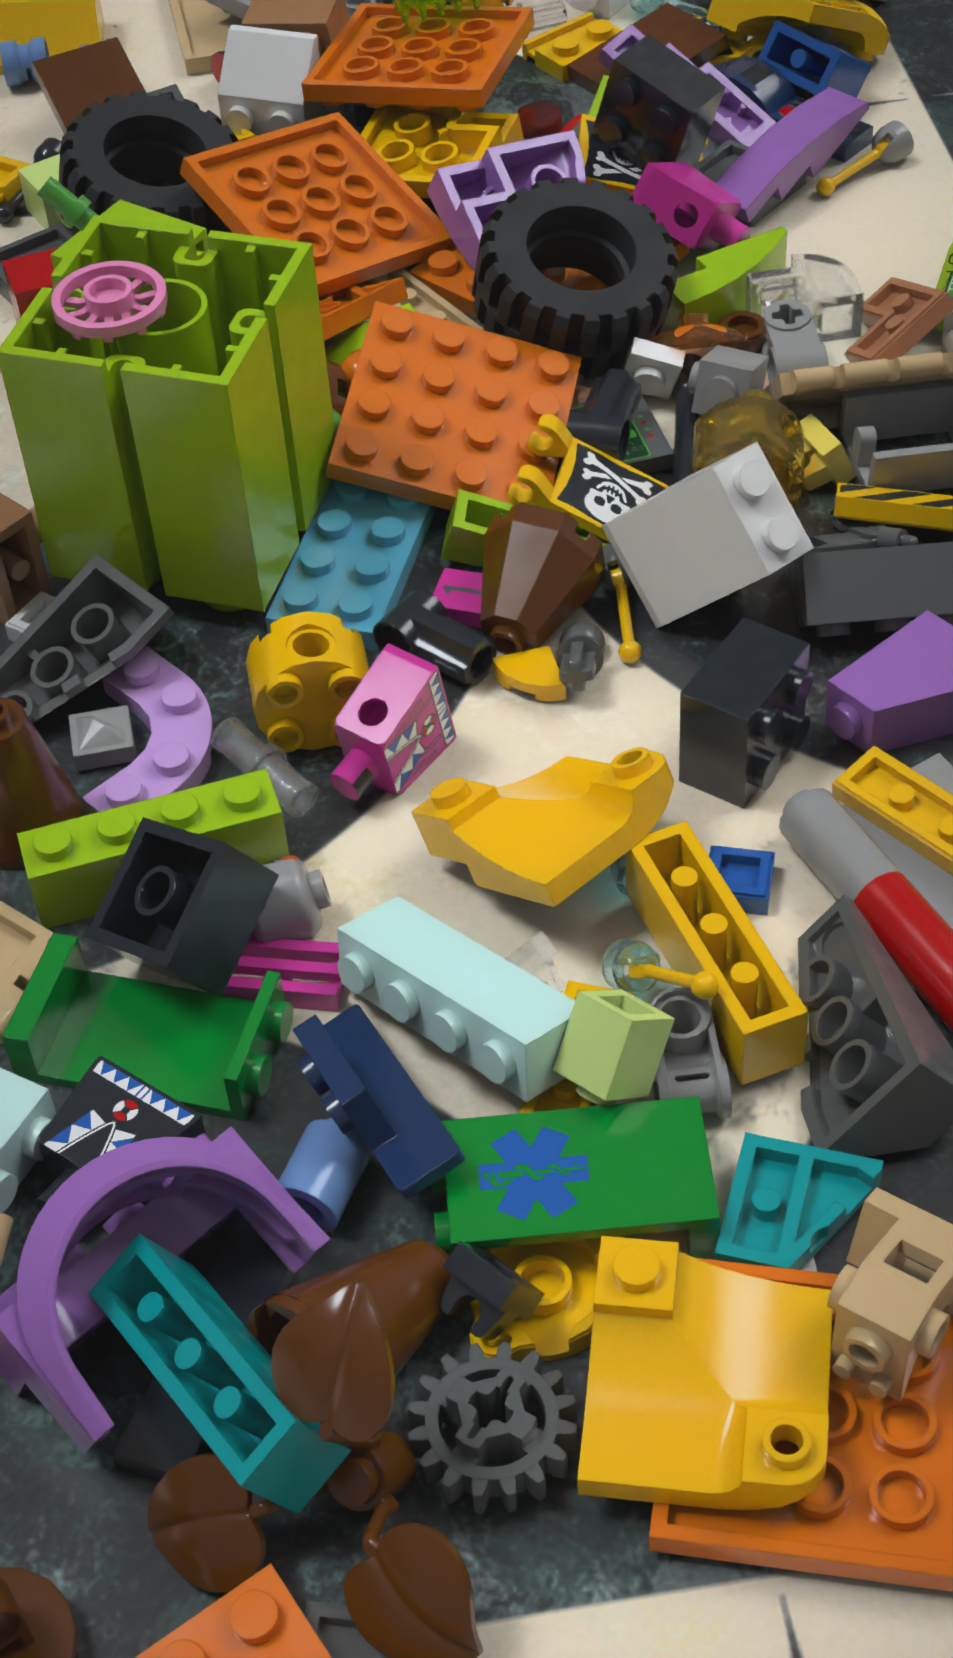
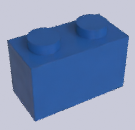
[758,19,872,98]

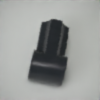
[567,368,641,462]
[373,589,497,686]

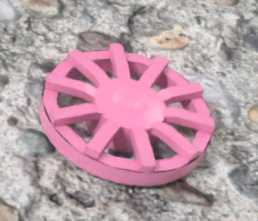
[51,261,168,343]

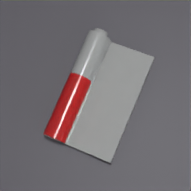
[779,753,953,1034]

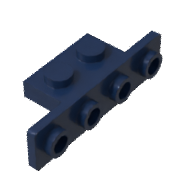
[293,1004,465,1199]

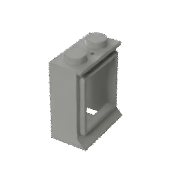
[837,379,953,492]

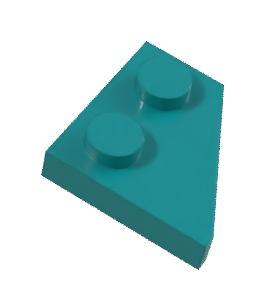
[714,1132,884,1270]

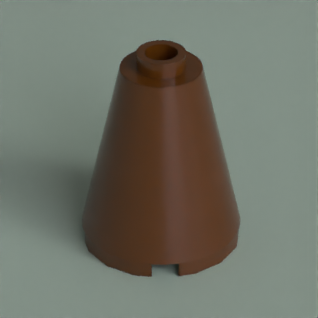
[0,697,84,870]
[248,1239,452,1378]

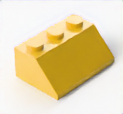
[0,0,104,75]

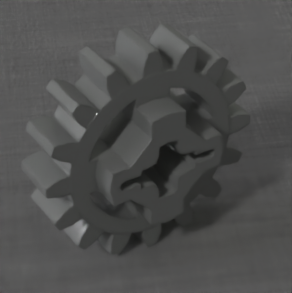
[407,1342,578,1514]

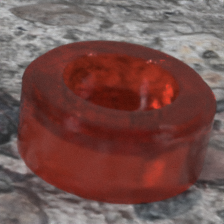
[516,101,563,139]

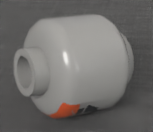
[251,855,332,942]

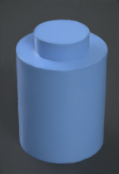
[278,1118,371,1233]

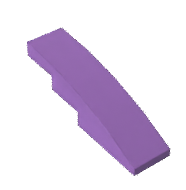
[598,24,776,147]
[716,87,869,223]

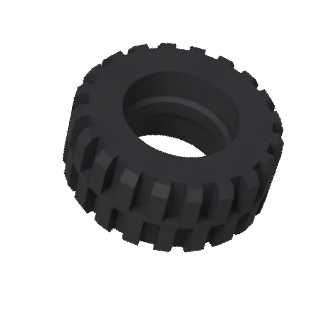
[59,91,238,236]
[472,178,679,380]

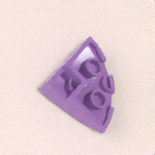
[427,130,586,273]

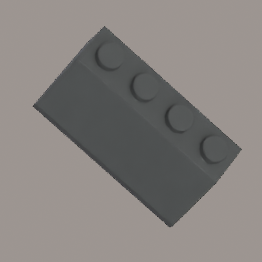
[786,541,953,638]

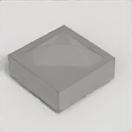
[68,705,137,771]

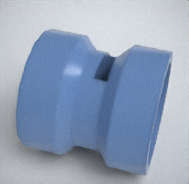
[0,37,49,87]

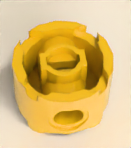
[246,611,369,753]

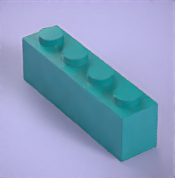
[89,1233,351,1514]

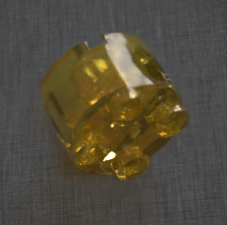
[692,389,804,508]

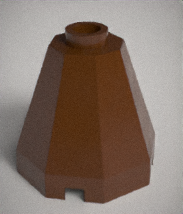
[480,503,606,654]

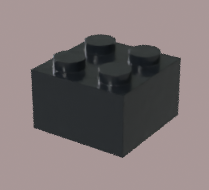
[591,34,726,171]
[679,617,814,809]
[85,817,279,997]

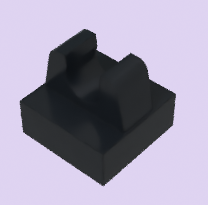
[440,1241,545,1341]

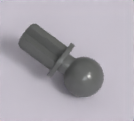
[556,622,606,692]

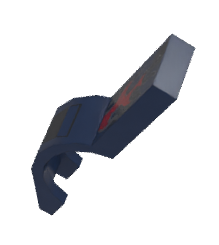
[713,56,874,163]

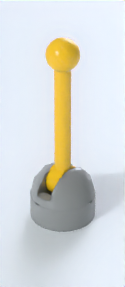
[816,120,914,196]

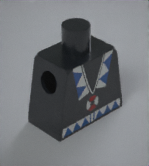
[35,1055,206,1218]

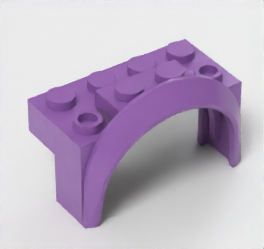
[0,1126,331,1455]

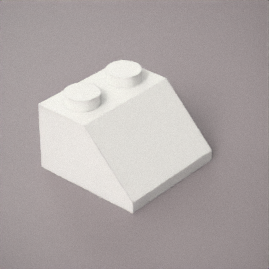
[217,24,326,136]

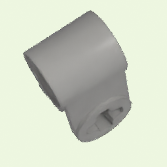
[762,300,829,384]
[651,988,732,1119]

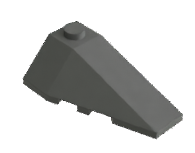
[0,554,174,723]
[798,894,953,1157]

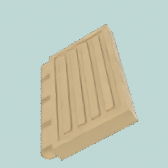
[168,0,243,75]
[761,350,953,414]

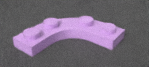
[82,646,215,815]

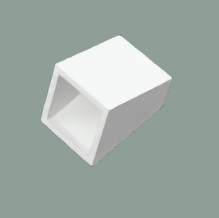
[601,442,814,628]

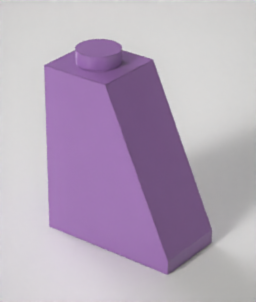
[825,610,953,752]

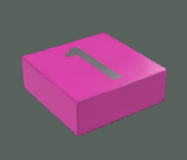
[432,568,483,628]

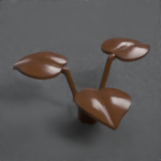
[147,1281,483,1658]

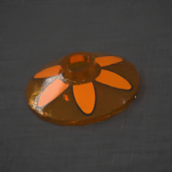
[649,312,747,350]

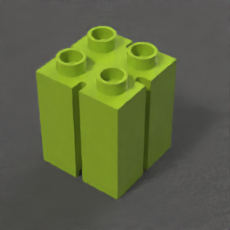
[0,215,336,612]

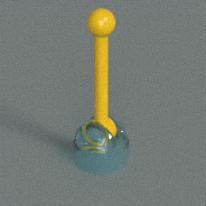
[602,938,719,1000]

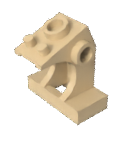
[827,1187,953,1402]

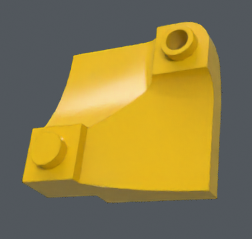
[706,0,890,61]
[360,104,524,198]
[411,747,674,907]
[577,1236,832,1510]

